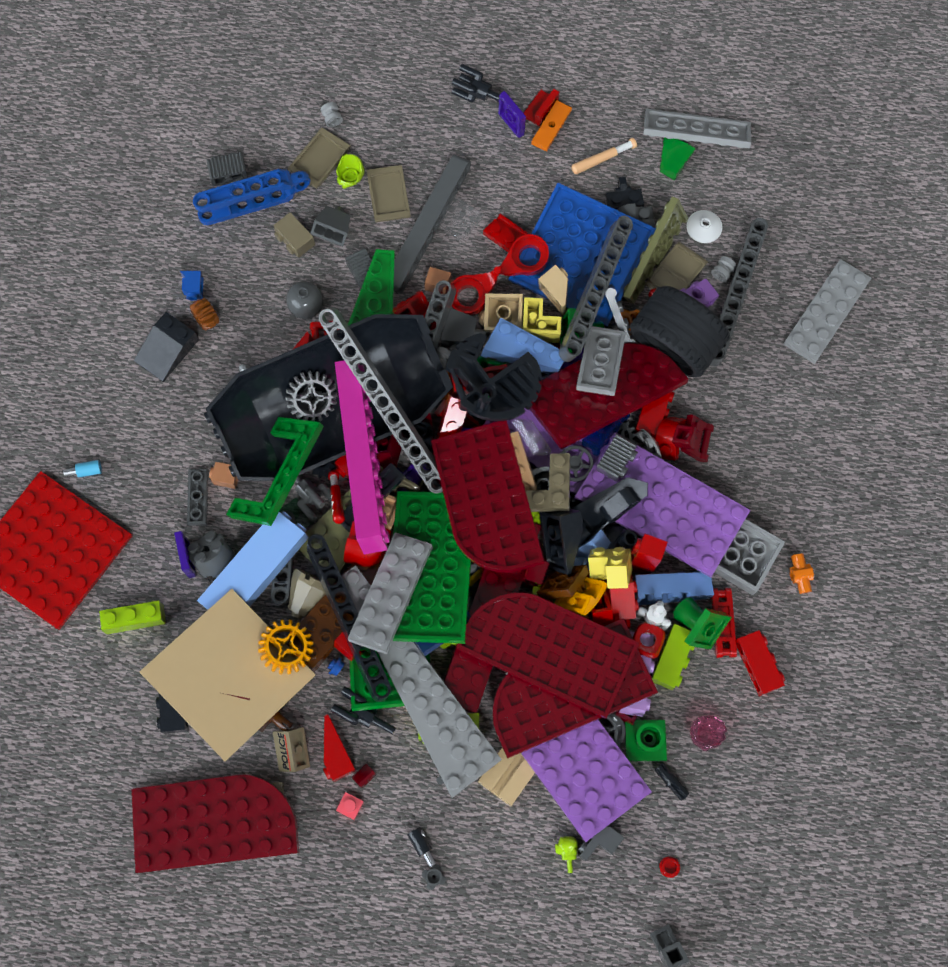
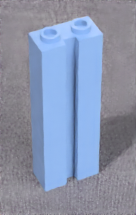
[197,511,309,610]

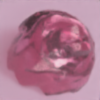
[690,715,727,752]

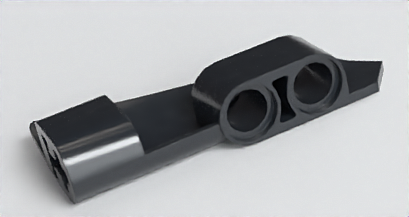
[571,477,648,547]

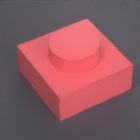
[336,792,364,820]

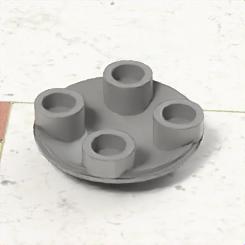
[636,429,662,459]

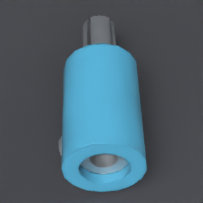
[63,460,102,478]

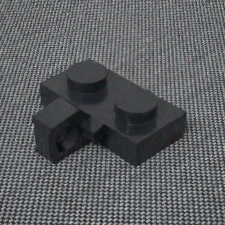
[605,177,644,210]

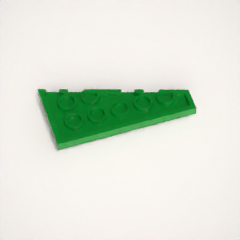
[348,249,395,326]

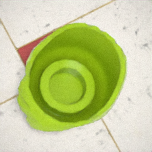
[336,154,365,189]

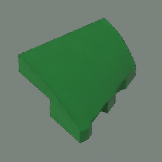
[659,137,696,181]

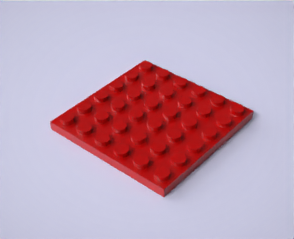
[0,471,133,630]

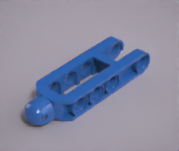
[193,169,311,225]

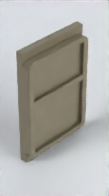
[288,127,351,189]
[366,165,411,223]
[645,242,708,290]

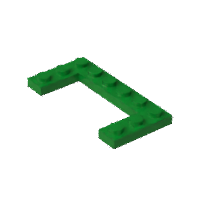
[226,417,324,526]

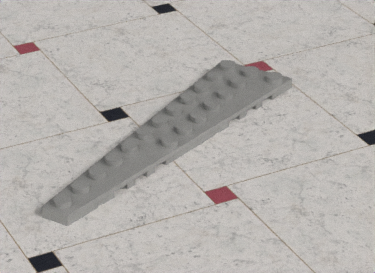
[342,565,502,798]

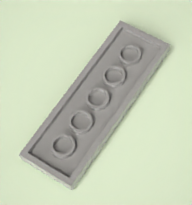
[643,108,751,148]
[783,259,871,364]
[348,533,433,654]

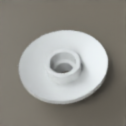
[686,210,722,243]

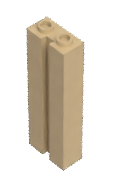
[478,748,535,807]

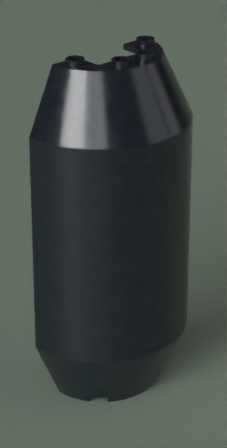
[204,314,453,481]

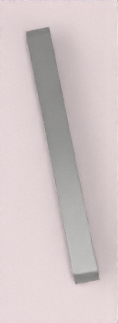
[319,307,443,493]

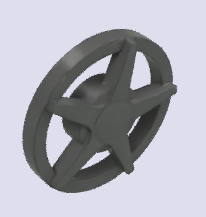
[561,446,593,482]

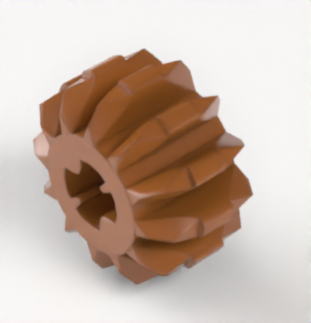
[190,298,219,331]

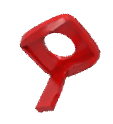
[633,622,665,659]

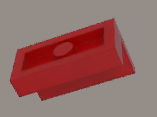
[524,89,560,127]

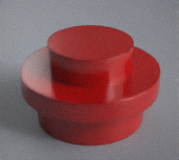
[659,856,680,878]

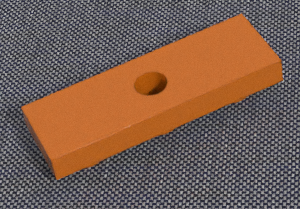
[531,100,572,152]

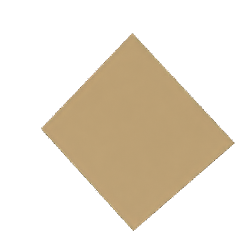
[140,589,315,762]

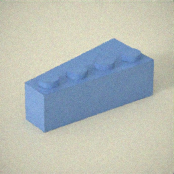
[481,318,564,375]
[633,570,714,606]

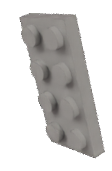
[576,326,626,396]

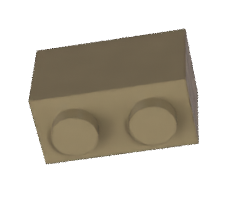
[273,212,315,258]

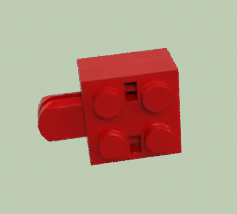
[602,575,639,629]

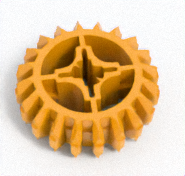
[258,620,313,675]

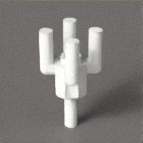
[636,601,671,635]

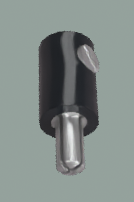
[407,827,436,867]

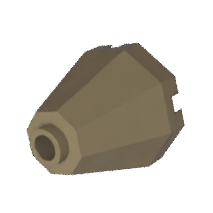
[288,568,332,619]

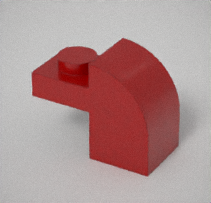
[655,417,686,461]

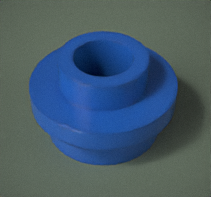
[327,657,345,676]

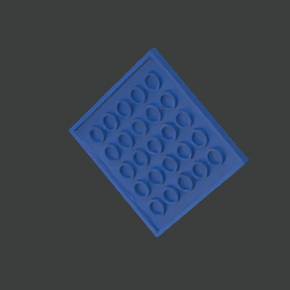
[508,183,656,327]

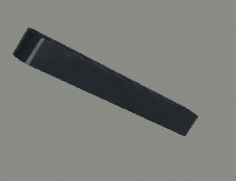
[306,534,391,702]

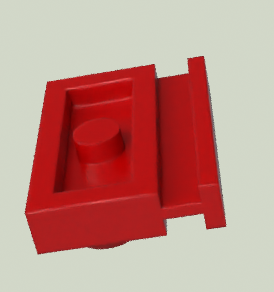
[483,214,528,252]

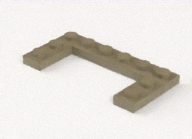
[526,453,570,512]

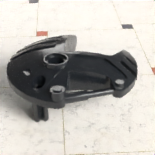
[446,333,542,421]

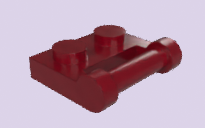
[680,415,714,462]

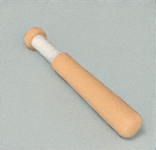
[571,138,637,174]

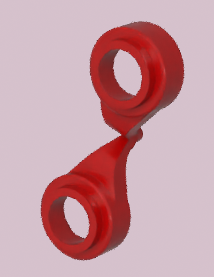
[448,234,549,316]

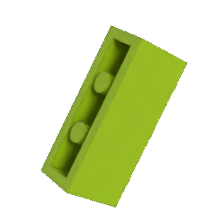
[99,601,166,634]
[651,624,695,690]

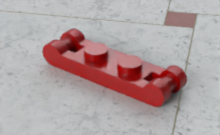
[711,588,737,658]

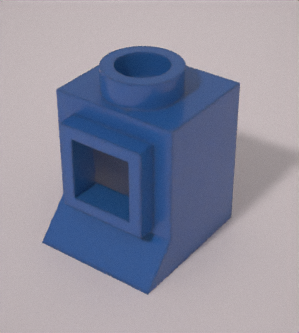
[180,271,204,301]

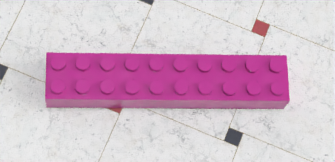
[335,360,390,554]

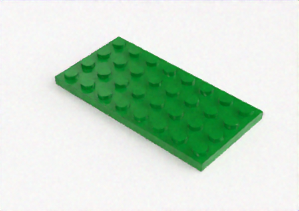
[393,491,471,644]

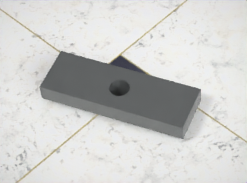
[187,469,209,526]

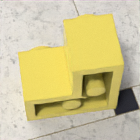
[522,297,561,343]
[588,547,632,588]

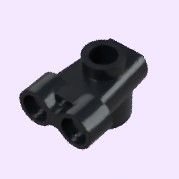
[607,529,637,549]

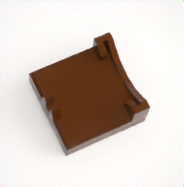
[536,565,589,602]

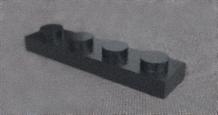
[341,463,406,533]

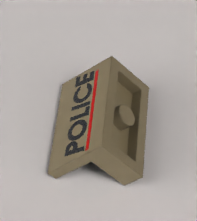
[273,727,310,772]

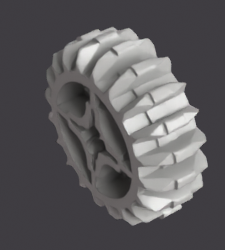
[285,371,337,421]

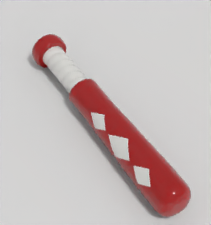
[328,470,345,524]

